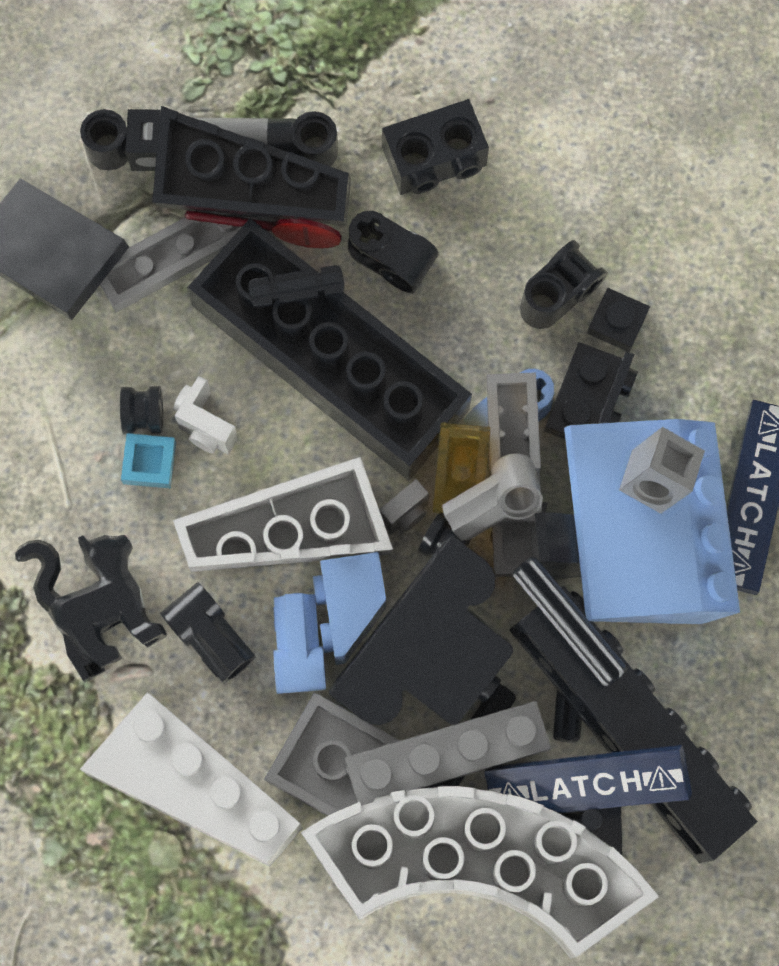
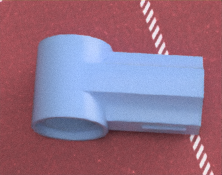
[273,593,326,694]

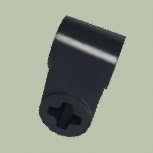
[348,211,439,294]
[519,240,608,329]

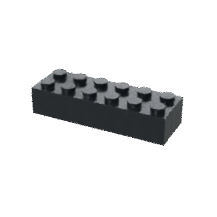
[187,218,472,481]

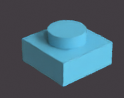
[121,433,176,489]

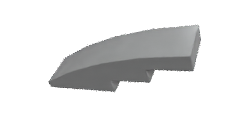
[487,372,542,577]

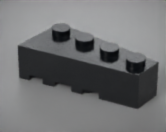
[152,106,351,226]

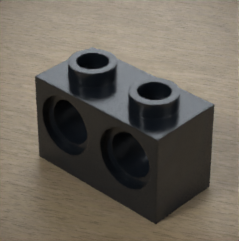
[382,99,489,195]

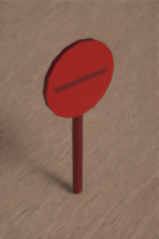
[184,210,342,249]

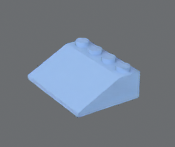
[564,419,740,624]

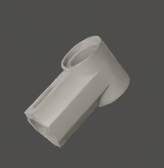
[442,454,543,541]

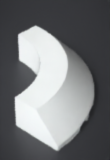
[301,786,659,959]

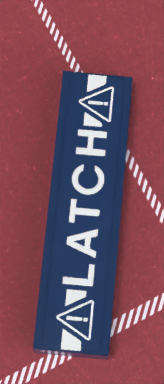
[726,399,779,595]
[484,745,692,813]

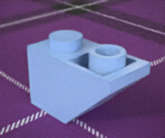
[313,552,386,665]

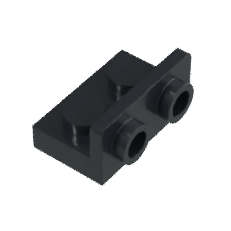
[544,342,638,439]

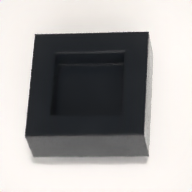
[587,287,651,352]

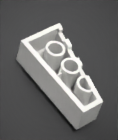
[173,457,393,572]
[80,692,302,867]

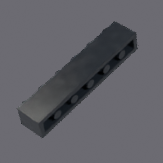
[509,585,758,863]

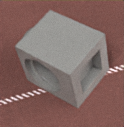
[619,427,705,513]

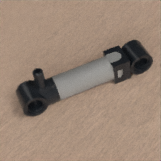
[80,109,338,171]

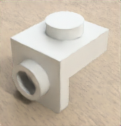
[173,376,238,455]

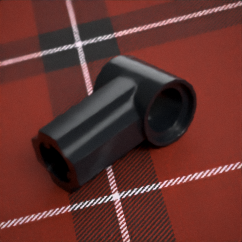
[160,582,256,684]

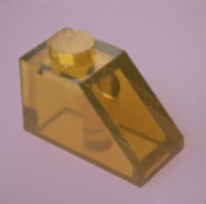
[432,423,491,514]

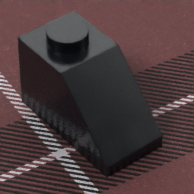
[535,512,581,580]

